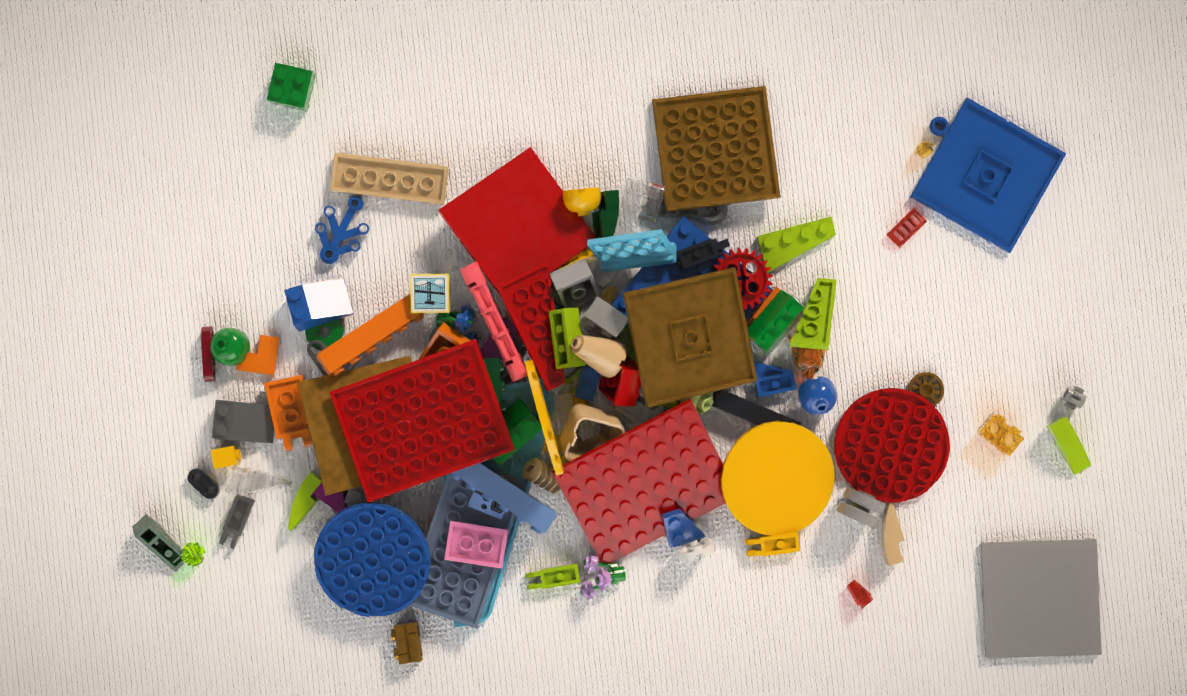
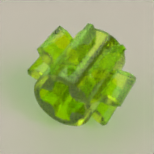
[180,542,206,566]

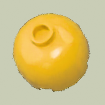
[563,187,601,216]

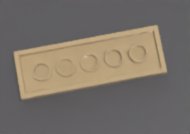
[330,153,449,205]

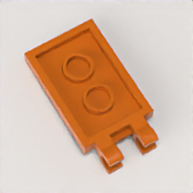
[264,375,312,452]

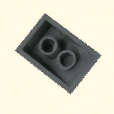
[212,400,275,444]

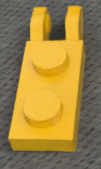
[744,531,800,557]

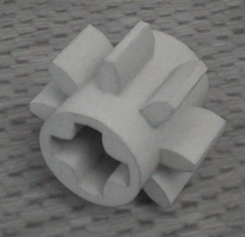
[1062,386,1087,410]

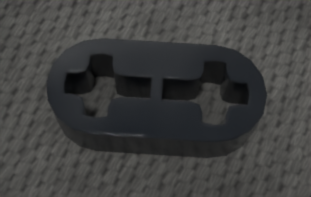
[187,468,220,499]

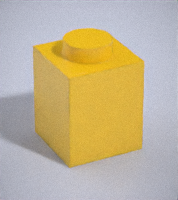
[211,445,242,469]

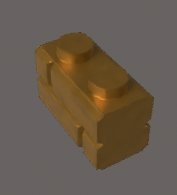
[391,621,423,665]

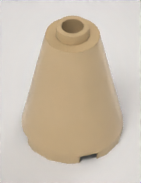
[571,335,626,378]

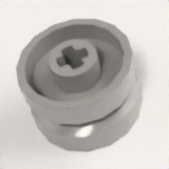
[836,487,886,529]

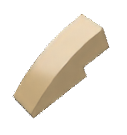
[881,503,905,566]

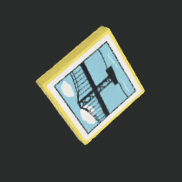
[410,273,450,313]

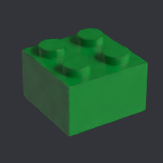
[266,62,316,112]

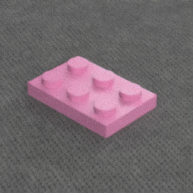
[444,521,508,569]

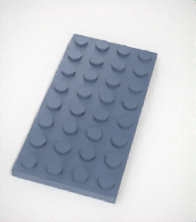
[409,470,527,629]

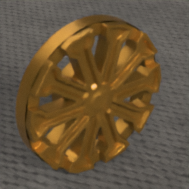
[908,372,944,406]

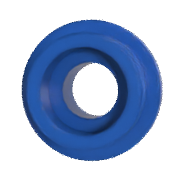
[929,117,949,136]

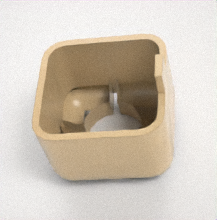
[559,404,625,461]

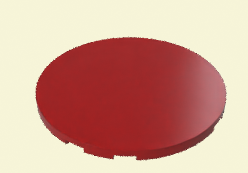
[834,388,950,503]

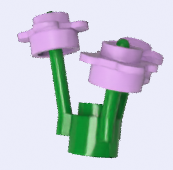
[580,552,626,600]

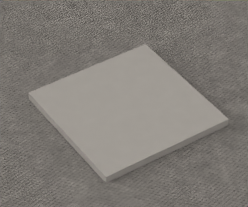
[981,539,1101,658]

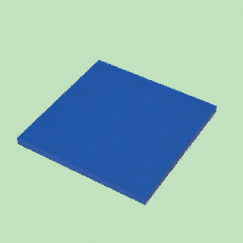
[910,97,1067,253]

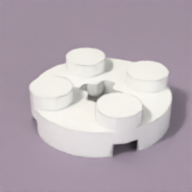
[675,537,715,561]

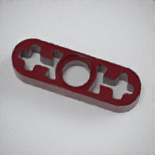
[201,326,216,382]

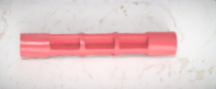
[459,261,528,382]

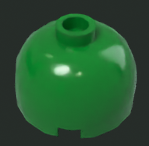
[210,327,250,366]

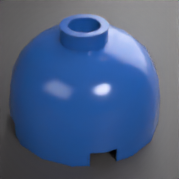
[798,376,837,415]

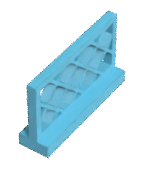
[587,229,677,273]

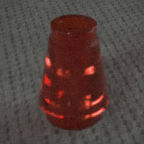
[846,580,873,608]

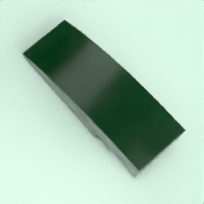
[592,190,619,247]

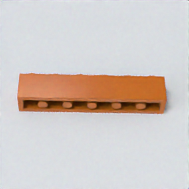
[316,294,425,376]

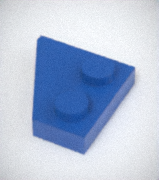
[754,361,797,397]
[661,509,705,549]

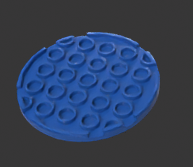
[313,503,431,617]

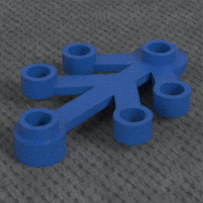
[315,196,370,264]

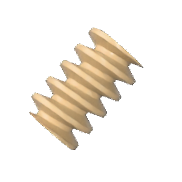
[521,458,561,494]

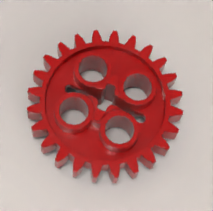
[712,247,773,310]

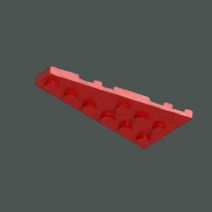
[496,261,566,391]

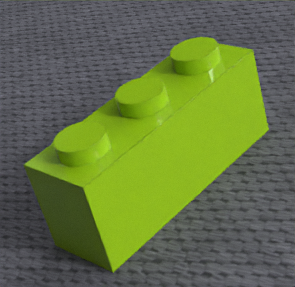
[549,308,586,369]

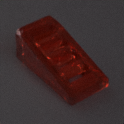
[886,207,927,248]

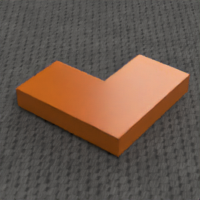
[236,335,280,375]

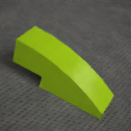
[1047,416,1091,475]
[288,471,322,531]

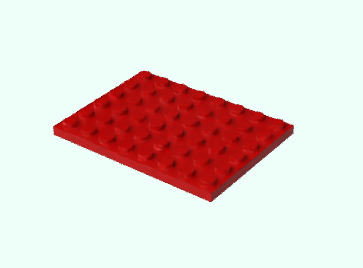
[329,339,516,503]
[552,399,725,563]

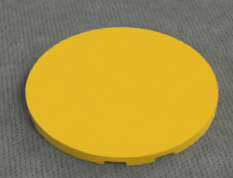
[525,360,564,476]
[721,421,835,536]

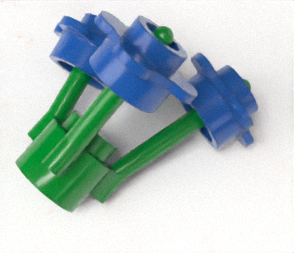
[436,304,479,342]

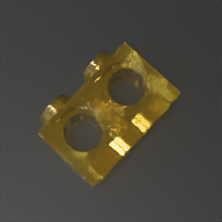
[976,414,1024,456]

